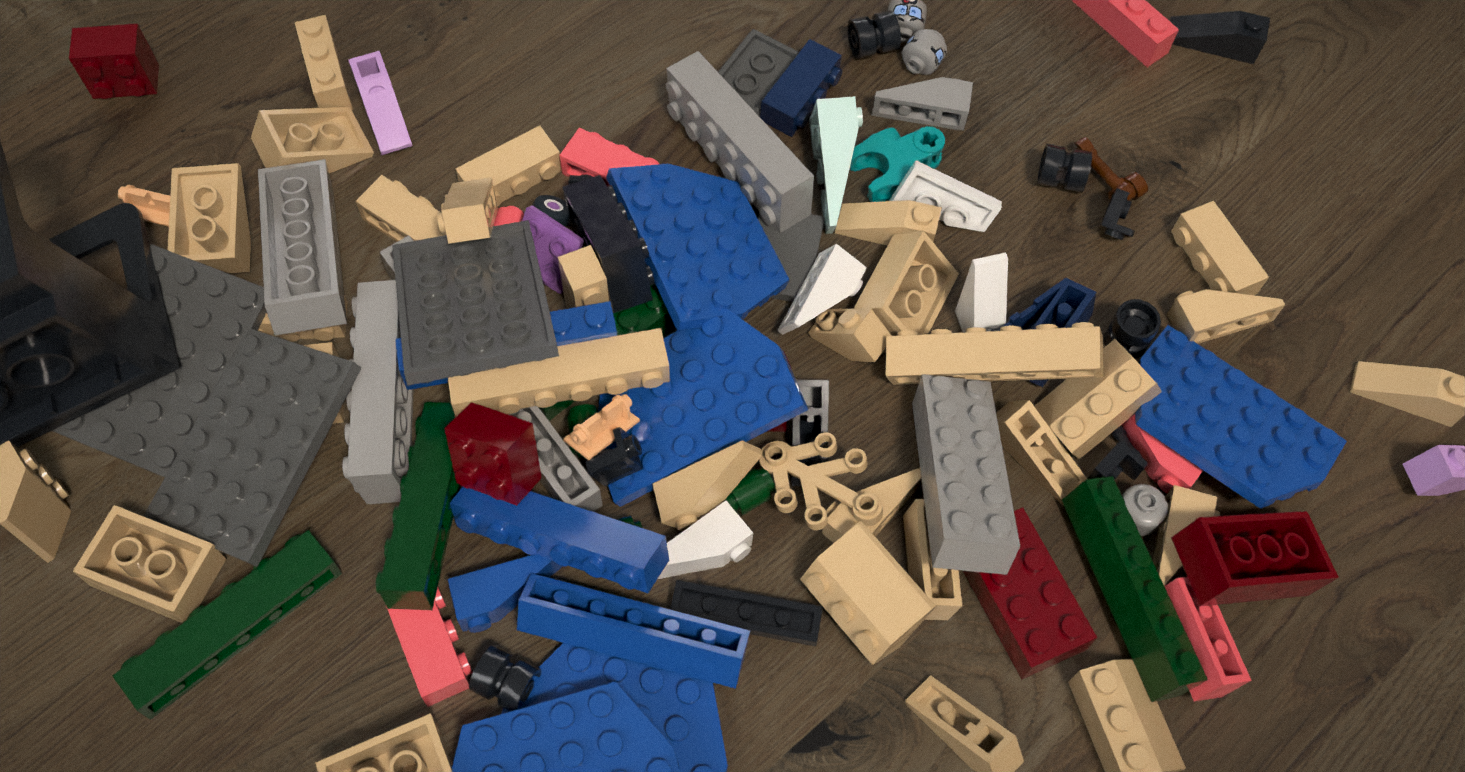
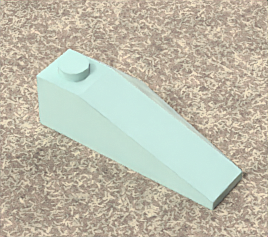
[809,96,863,234]

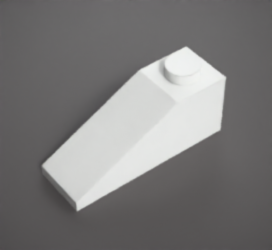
[777,244,867,335]
[955,252,1008,333]
[658,500,753,579]

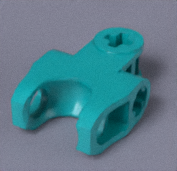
[849,126,945,202]

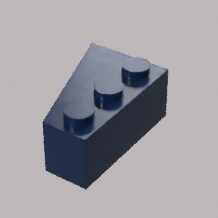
[991,278,1096,388]

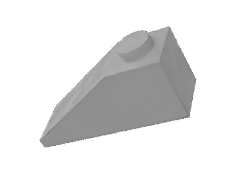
[872,77,973,131]

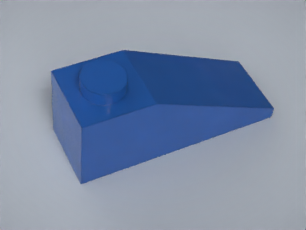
[448,554,562,633]

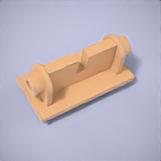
[118,185,170,227]
[563,394,640,460]

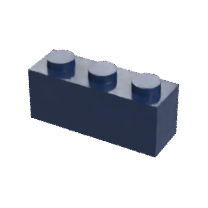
[760,39,843,137]

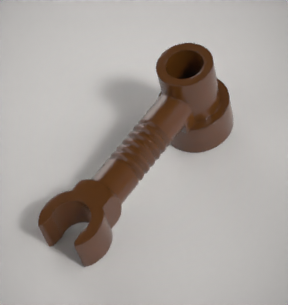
[1075,137,1148,201]

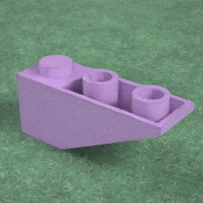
[348,51,413,155]
[1403,445,1465,496]

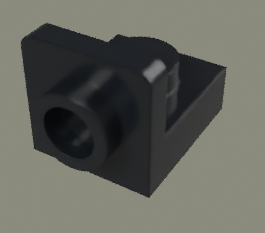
[1100,188,1135,240]
[585,427,643,486]
[1087,440,1148,480]

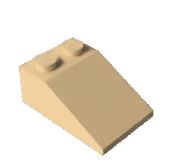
[251,107,374,173]
[168,163,251,274]

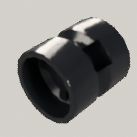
[847,10,901,59]
[1037,143,1092,193]
[1104,299,1161,359]
[469,645,542,712]

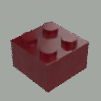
[69,23,159,99]
[444,402,542,506]

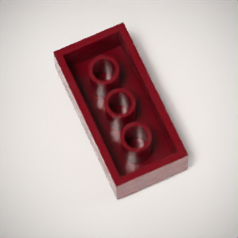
[963,507,1098,680]
[1171,511,1339,606]

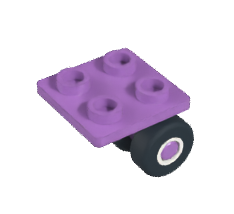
[522,195,584,294]

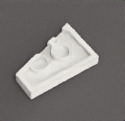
[889,160,1002,232]

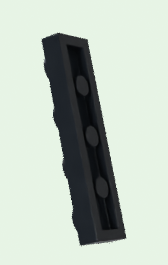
[670,580,823,646]

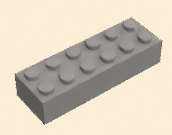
[666,51,814,233]
[258,159,347,336]
[343,280,414,504]
[912,374,1020,575]

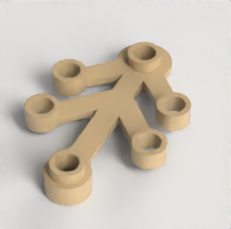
[759,432,883,530]

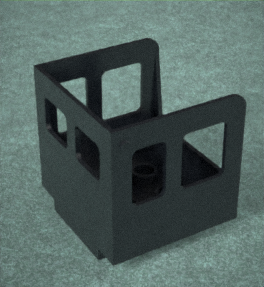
[0,141,179,447]

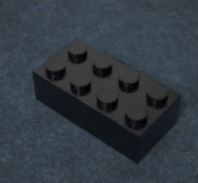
[562,175,655,313]

